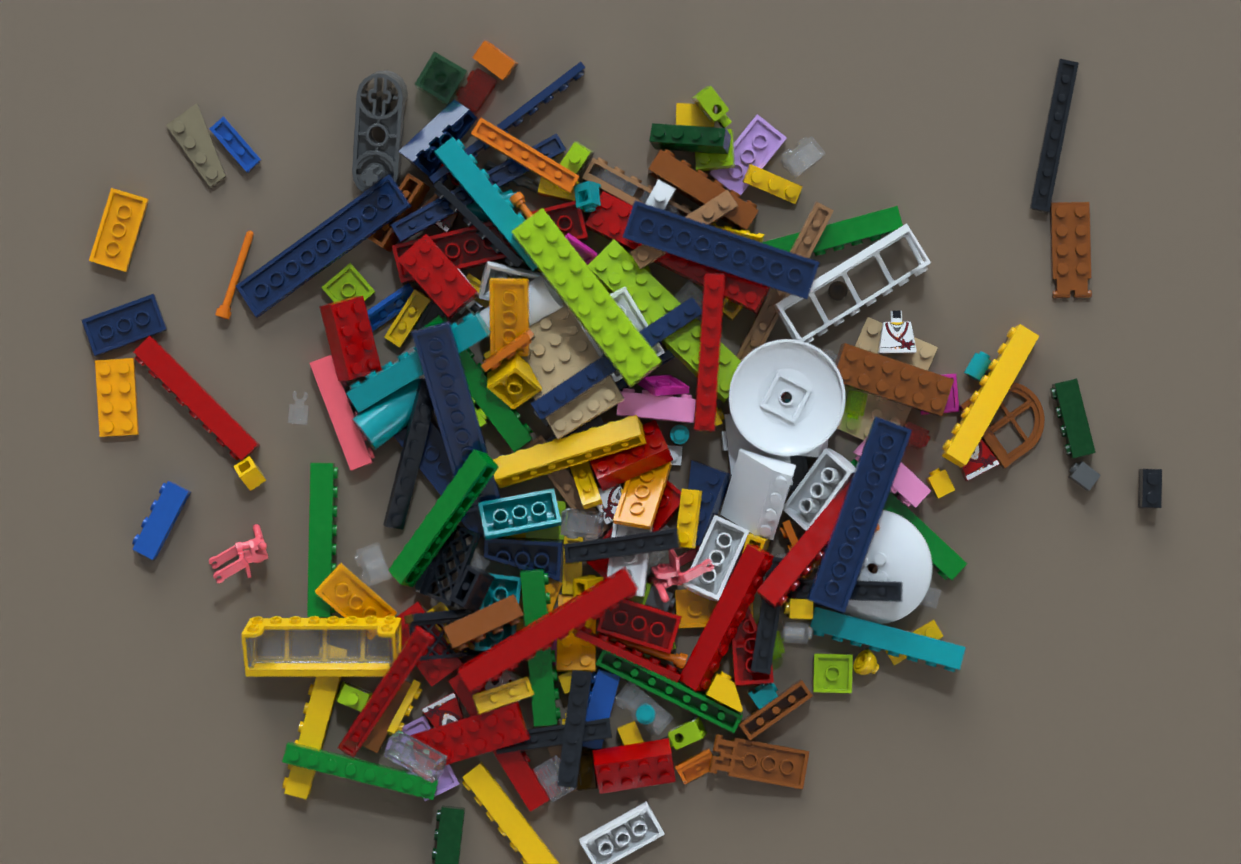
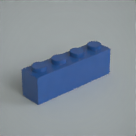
[132,481,191,560]
[583,669,620,750]

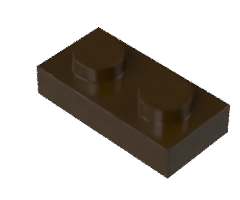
[577,749,598,791]

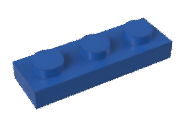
[209,116,262,173]
[367,283,414,331]

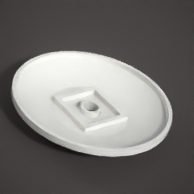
[729,339,845,456]
[818,510,933,624]

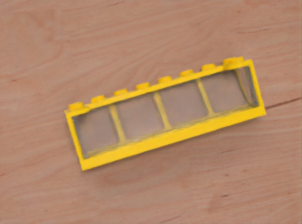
[241,616,402,676]

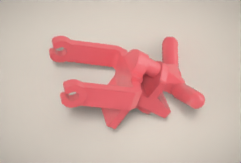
[209,524,268,583]
[648,545,714,603]

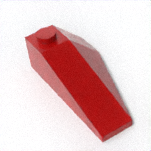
[732,607,774,687]

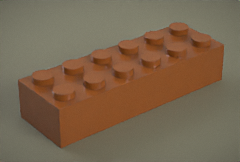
[648,149,759,231]
[835,343,954,416]

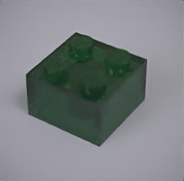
[415,51,468,106]

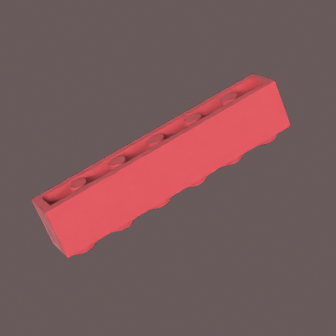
[310,355,375,471]

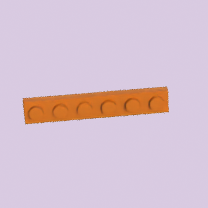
[471,118,580,194]

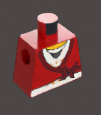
[961,439,1000,481]
[422,692,464,727]

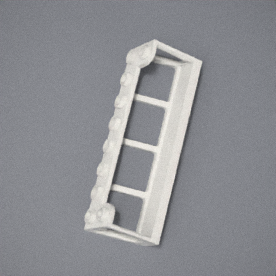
[774,224,931,343]

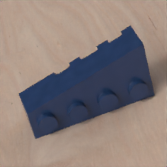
[398,99,477,177]
[688,460,732,546]
[484,537,562,581]

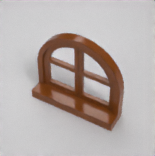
[959,382,1045,469]

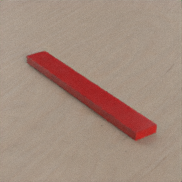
[337,626,434,758]

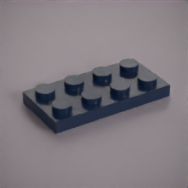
[81,294,167,356]

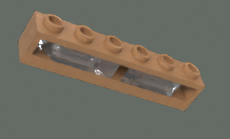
[582,157,692,217]

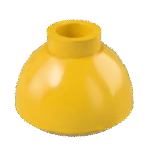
[853,649,879,675]

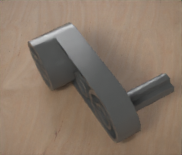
[352,70,408,193]

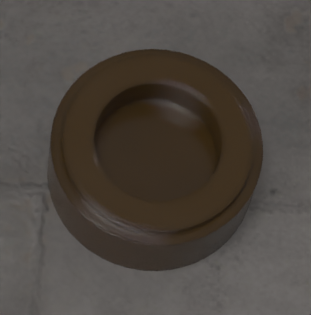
[828,281,848,301]

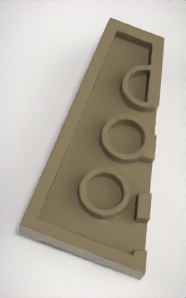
[166,103,226,188]

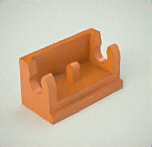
[472,40,518,80]
[675,748,713,784]

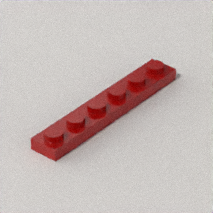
[572,626,681,682]

